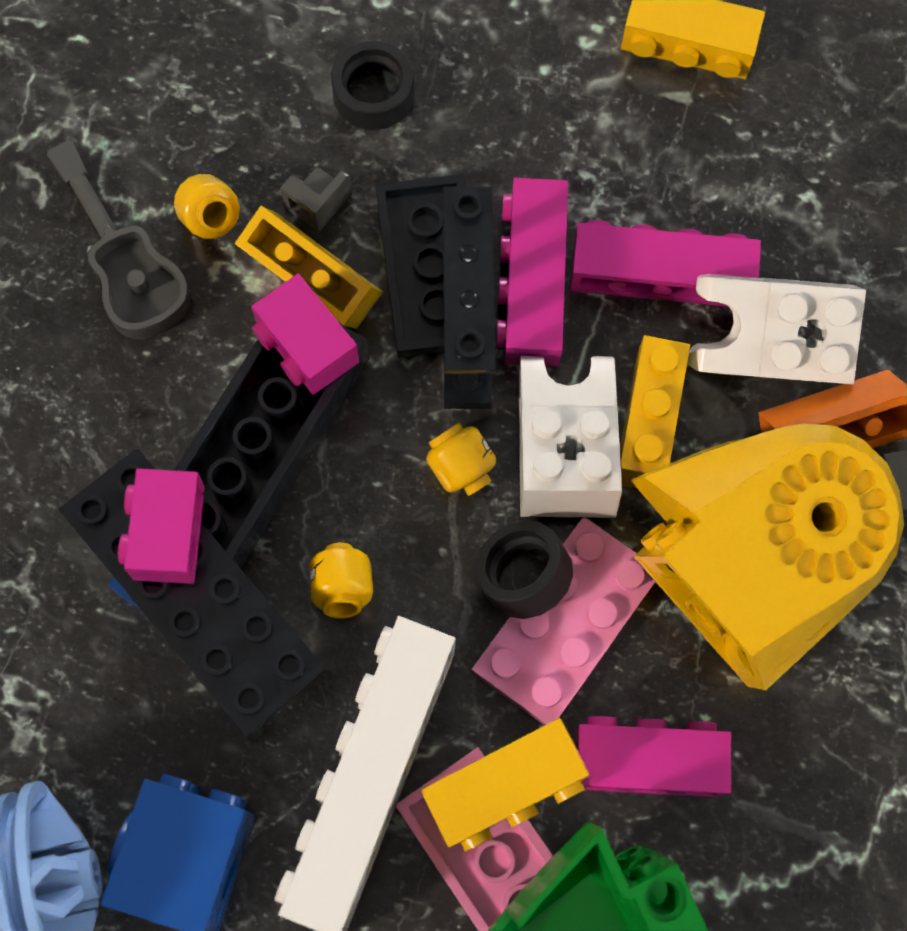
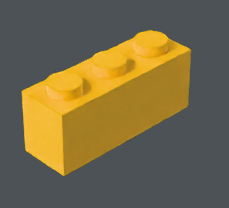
[620,0,765,79]
[234,206,383,329]
[620,335,690,489]
[421,718,591,852]

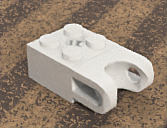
[688,274,866,385]
[519,356,622,518]

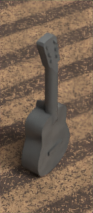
[47,140,191,339]

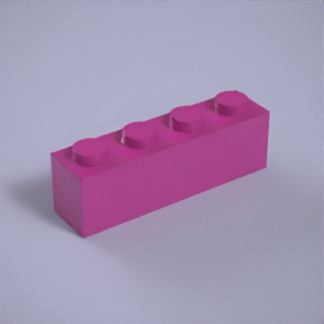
[496,178,568,367]
[570,220,761,307]

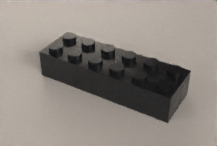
[174,325,370,569]

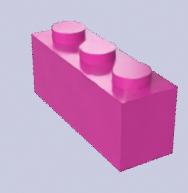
[575,716,731,797]

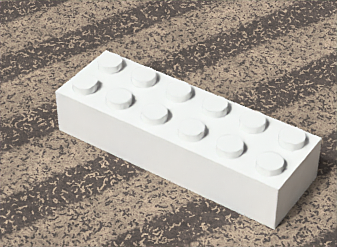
[275,616,456,931]

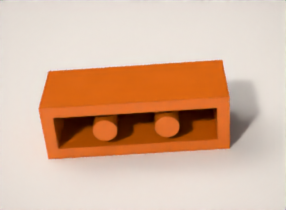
[758,370,907,448]

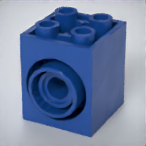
[100,773,257,931]

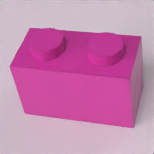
[251,273,359,395]
[118,469,205,584]

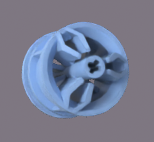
[0,781,102,931]

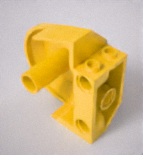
[630,423,904,691]

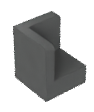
[280,168,352,232]

